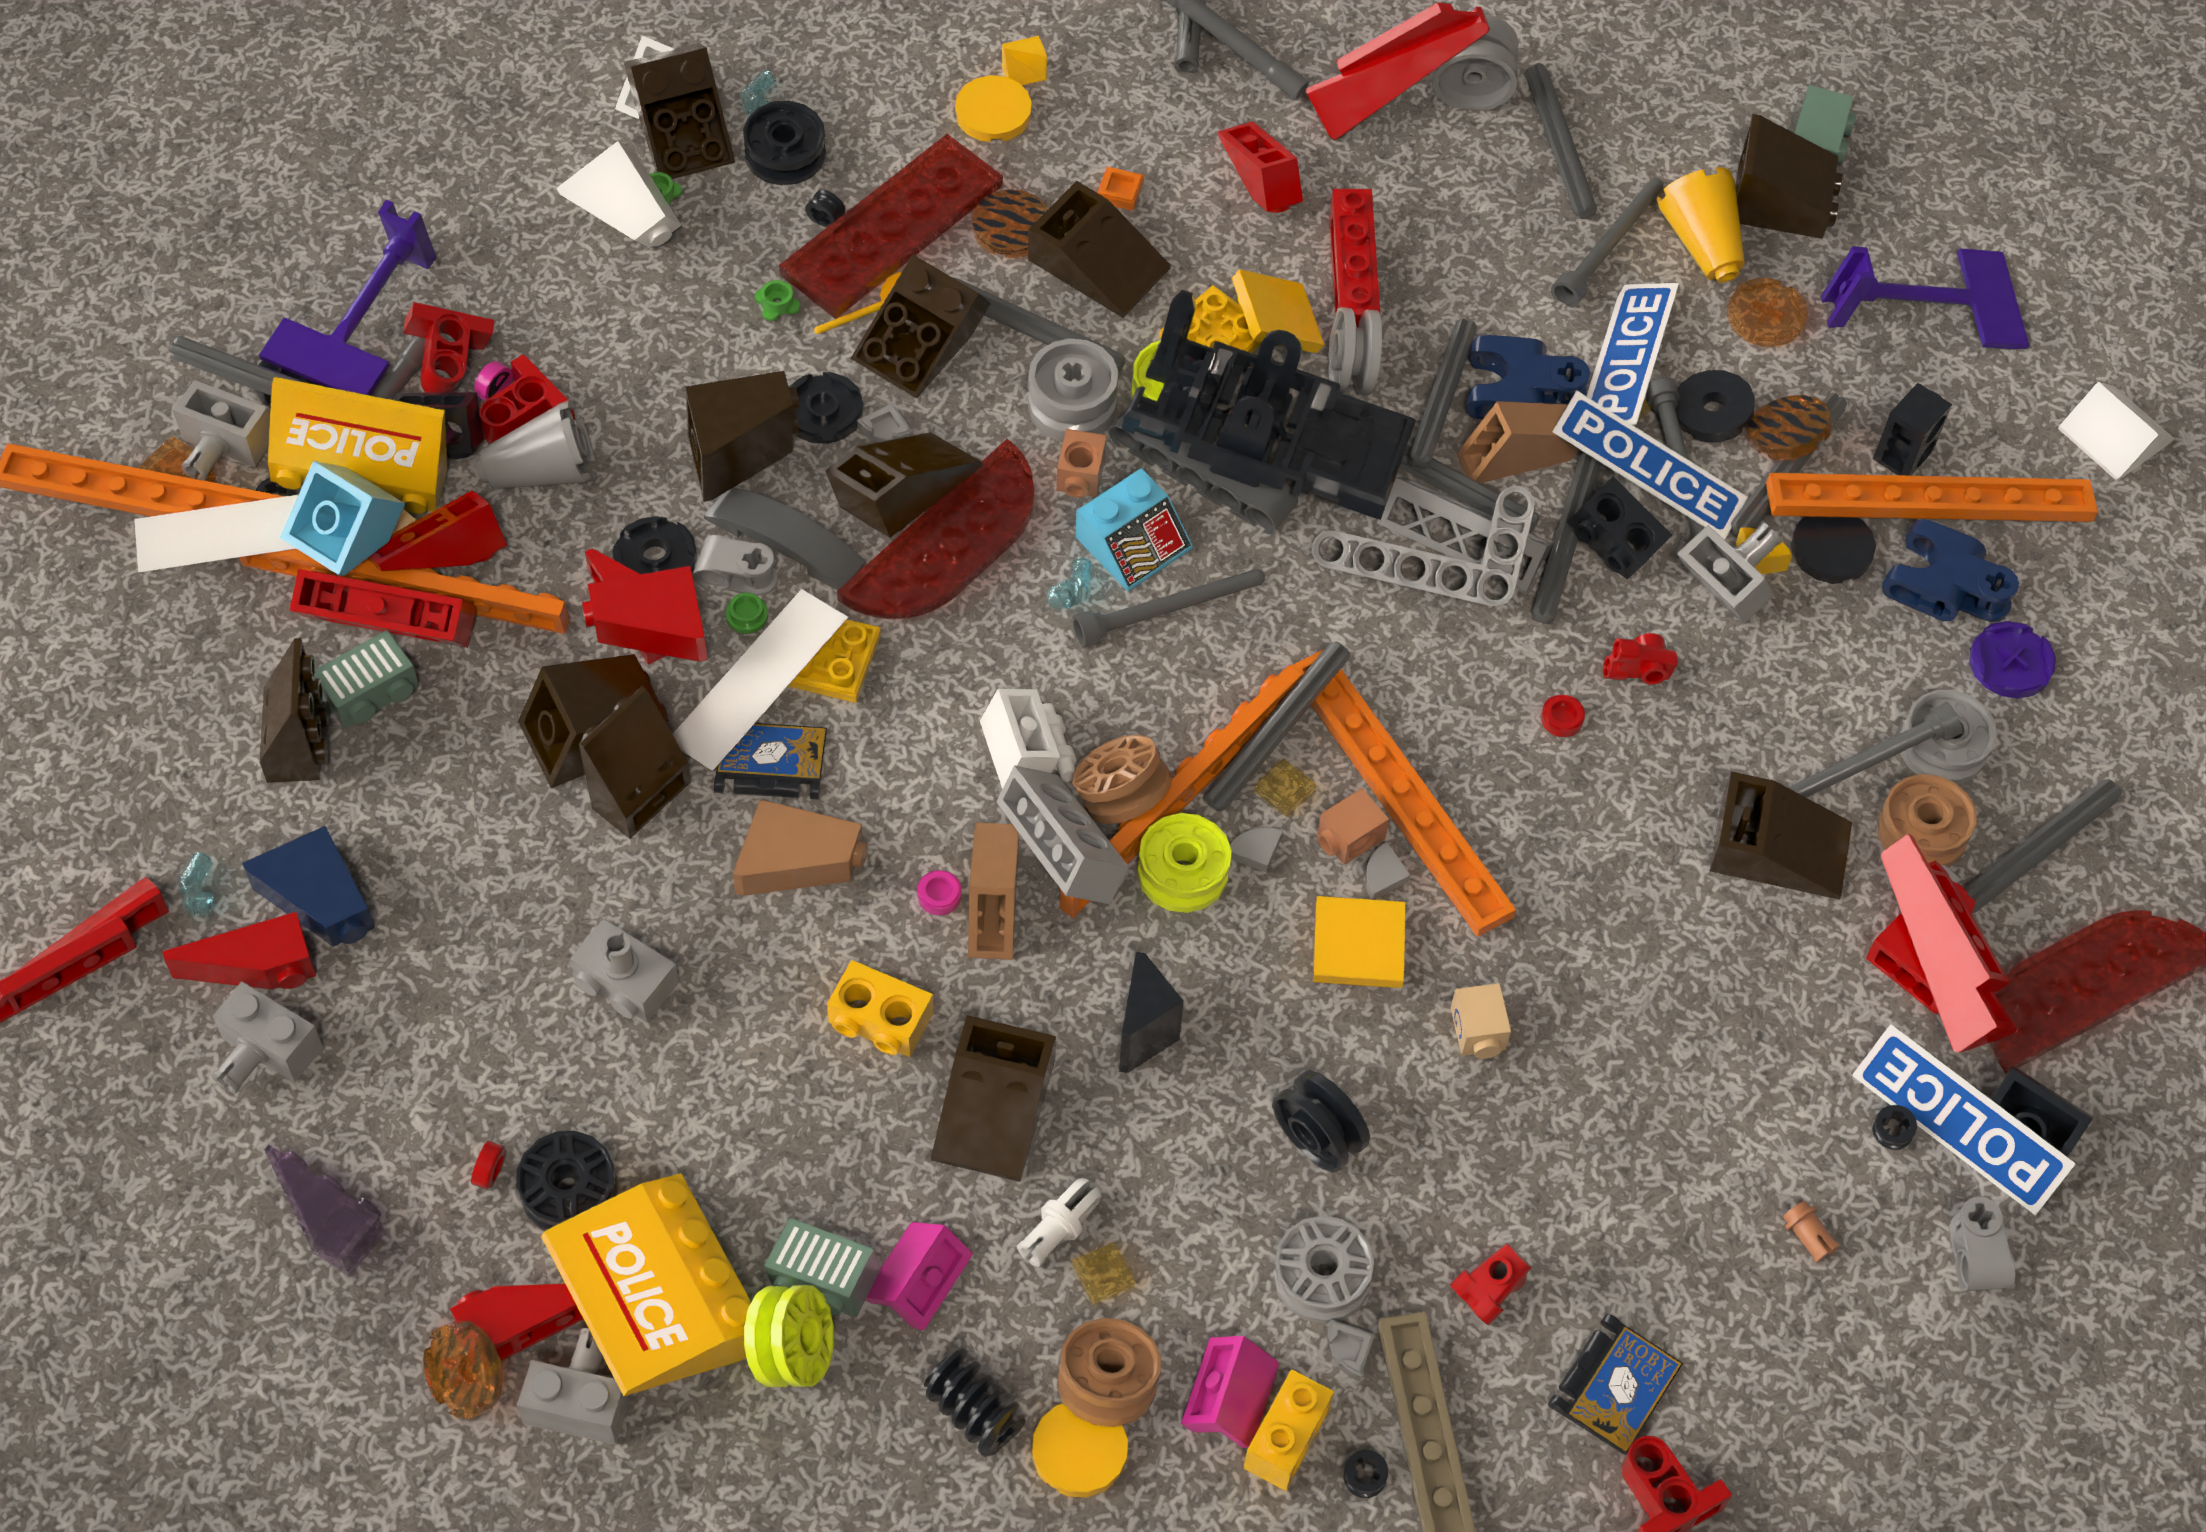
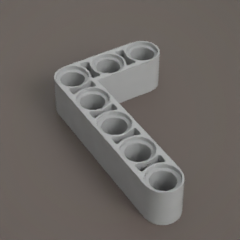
[1312,486,1534,606]

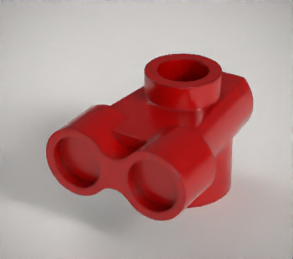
[1603,633,1678,685]
[1450,1243,1532,1326]

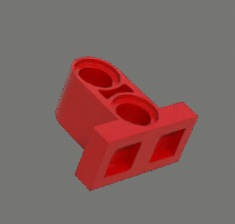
[403,302,494,393]
[479,354,575,445]
[1622,1436,1732,1532]

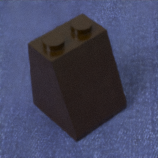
[1735,114,1843,239]
[685,371,800,502]
[518,654,669,788]

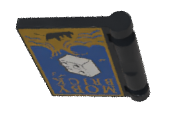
[714,723,827,800]
[1548,1314,1683,1455]

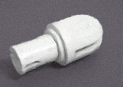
[1017,1178,1102,1267]

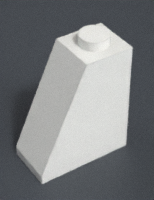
[557,141,681,248]

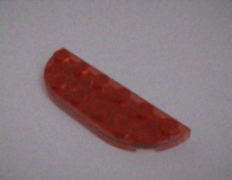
[837,439,1034,619]
[1991,910,2206,1074]

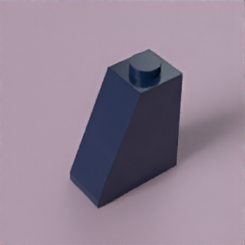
[242,826,375,947]

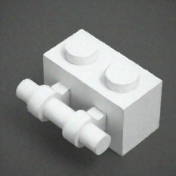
[980,689,1077,789]

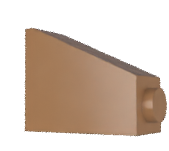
[1456,401,1580,483]
[733,799,868,896]
[968,822,1019,960]

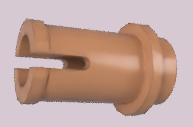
[1783,1201,1840,1263]

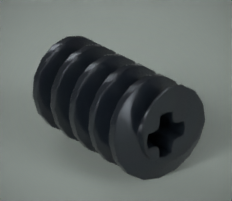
[924,1348,1025,1457]

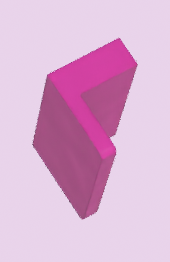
[866,1222,973,1330]
[1181,1336,1279,1448]

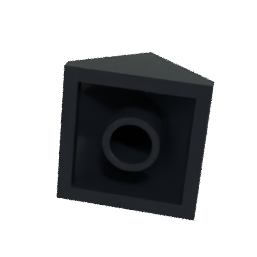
[1119,952,1184,1073]
[1991,1066,2094,1157]

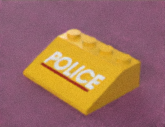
[268,377,448,514]
[541,1173,751,1396]

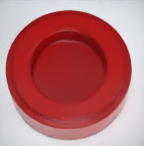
[1541,695,1585,737]
[471,1140,506,1190]

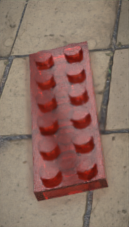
[779,134,1003,319]

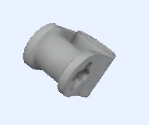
[693,535,778,596]
[1949,1196,2015,1291]

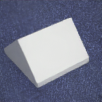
[2058,382,2174,481]

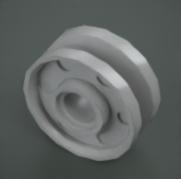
[1328,307,1382,395]
[1900,690,1997,785]
[1273,1216,1374,1324]

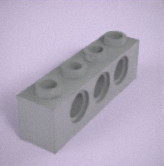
[996,765,1129,904]

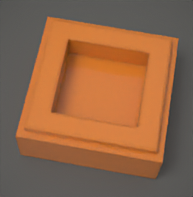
[1097,166,1144,211]

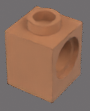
[1056,429,1107,498]
[1317,788,1389,865]

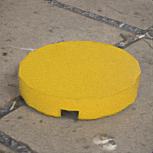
[955,75,1032,142]
[1032,1404,1128,1498]

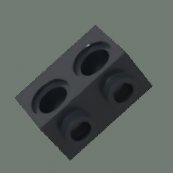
[1873,383,1952,476]
[391,392,484,459]
[1567,476,1672,579]

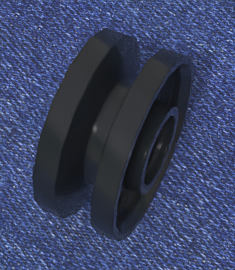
[743,100,826,186]
[1272,1070,1370,1173]
[516,1131,618,1231]

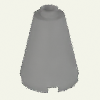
[476,400,597,489]

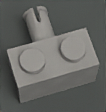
[173,380,270,481]
[1677,522,1783,624]
[570,919,679,1023]
[212,981,323,1094]
[517,1328,630,1445]

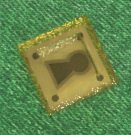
[1254,759,1316,817]
[1072,1242,1135,1305]

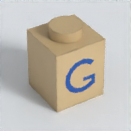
[1451,983,1511,1059]

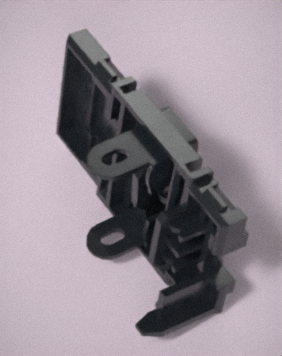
[1121,290,1416,520]

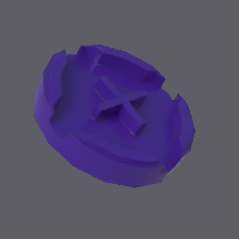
[1969,621,2056,699]

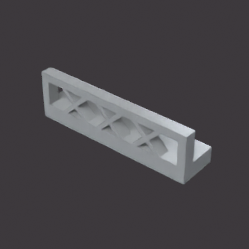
[1377,476,1553,592]

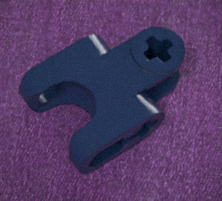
[1466,335,1590,419]
[1882,519,2019,622]

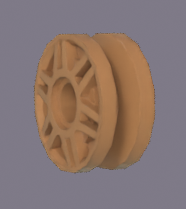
[1072,734,1172,824]
[1877,774,1977,868]
[1057,1318,1161,1427]

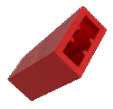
[582,566,708,662]
[1866,882,1976,1015]

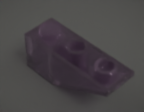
[264,1144,386,1277]

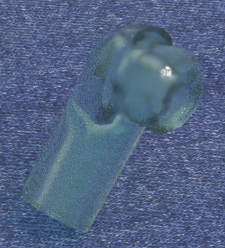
[740,70,777,116]
[1047,558,1092,609]
[178,852,216,917]

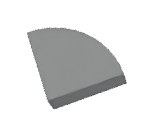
[857,403,913,443]
[1230,827,1283,872]
[1366,842,1410,900]
[1327,1319,1375,1381]

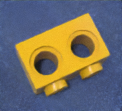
[827,960,934,1057]
[1244,1369,1335,1492]

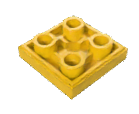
[1232,269,1325,353]
[1159,285,1261,353]
[788,619,881,703]
[1313,896,1405,988]

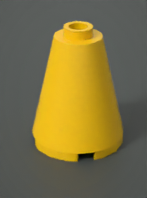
[1657,167,1745,283]

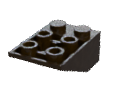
[624,43,735,179]
[1028,181,1171,318]
[850,254,991,399]
[825,432,983,538]
[259,638,330,783]
[579,686,691,839]
[1709,771,1852,900]
[931,1015,1056,1182]

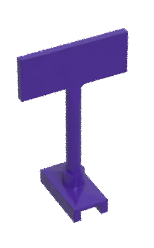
[259,200,437,396]
[1821,246,2030,349]

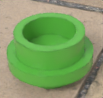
[725,593,768,634]

